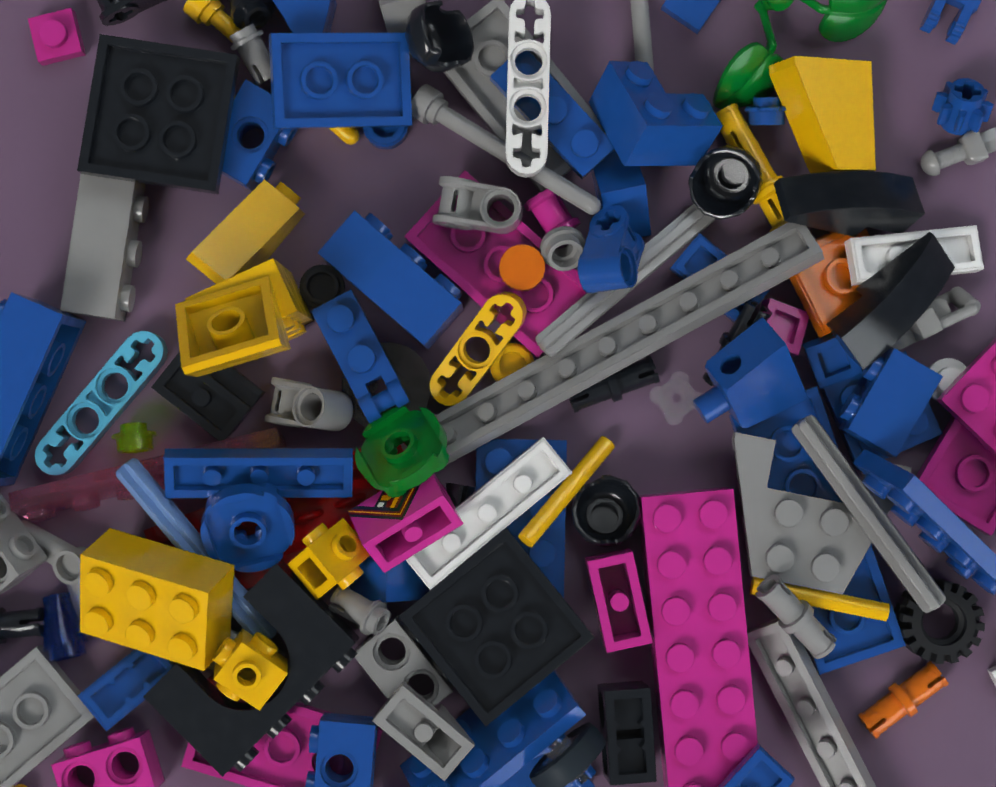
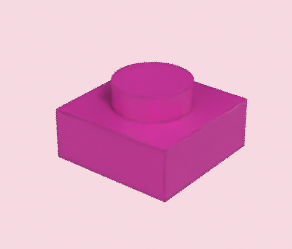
[27,8,86,66]
[761,298,809,357]

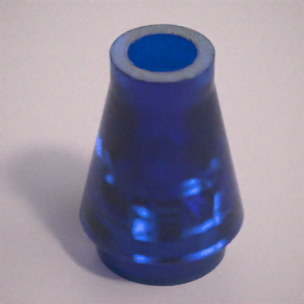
[42,592,89,662]

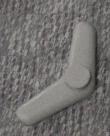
[22,520,91,636]

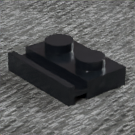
[151,352,266,444]

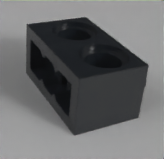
[597,681,657,785]

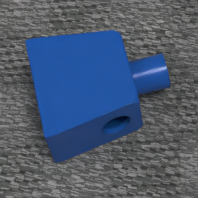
[692,317,808,428]

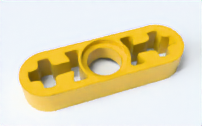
[429,291,527,406]

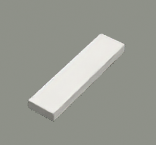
[406,437,573,590]

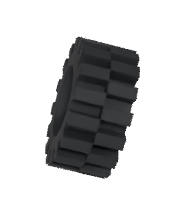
[895,578,985,664]

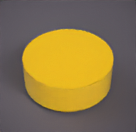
[490,343,534,382]

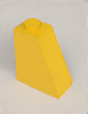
[769,56,876,173]
[186,179,305,284]

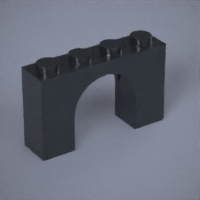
[143,560,360,777]

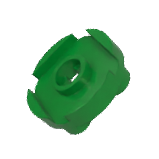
[355,406,449,498]

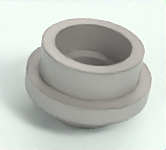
[540,226,585,271]

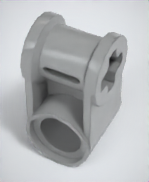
[432,176,522,234]
[264,377,353,432]

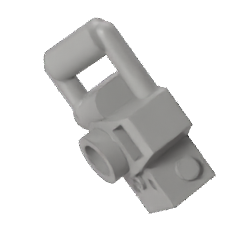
[890,286,981,350]

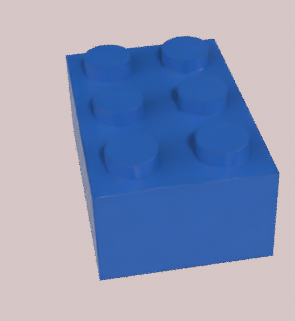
[318,210,463,350]

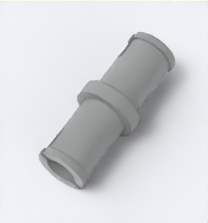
[755,575,837,659]

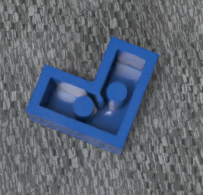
[588,61,723,166]

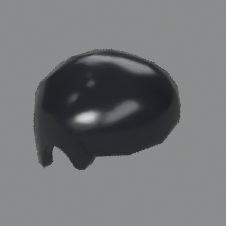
[405,0,474,72]
[688,145,763,220]
[571,475,642,547]

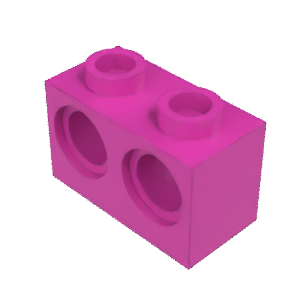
[51,726,165,787]

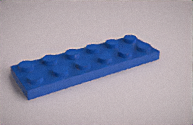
[729,386,906,675]

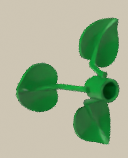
[713,0,887,109]

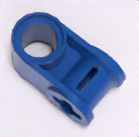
[578,205,645,294]

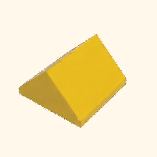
[175,276,291,377]

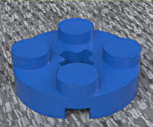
[200,482,295,572]

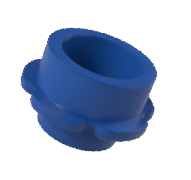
[744,97,786,125]

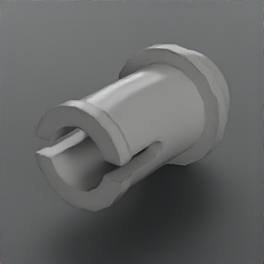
[229,24,271,86]
[328,587,390,635]

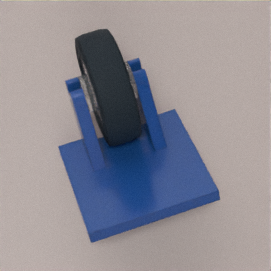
[499,722,606,787]

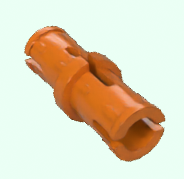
[857,661,949,739]

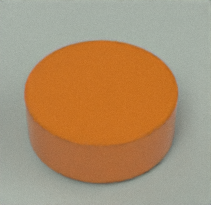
[499,244,545,291]

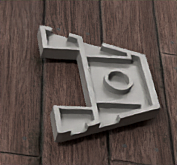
[732,432,912,595]

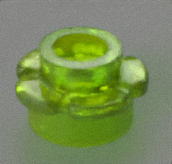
[111,422,157,454]

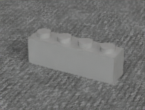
[60,174,149,322]

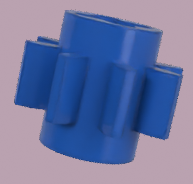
[932,78,994,135]

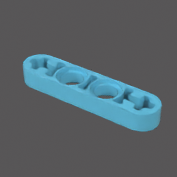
[35,331,168,476]

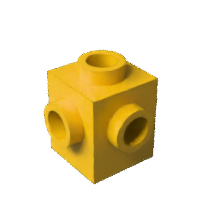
[287,518,370,600]
[212,628,288,711]

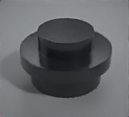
[299,265,345,308]

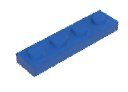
[163,448,353,498]

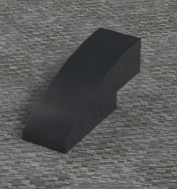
[774,171,925,237]
[826,232,955,370]

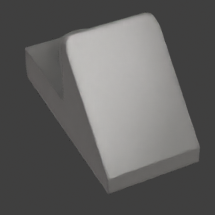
[372,681,475,781]

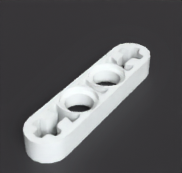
[505,0,551,178]

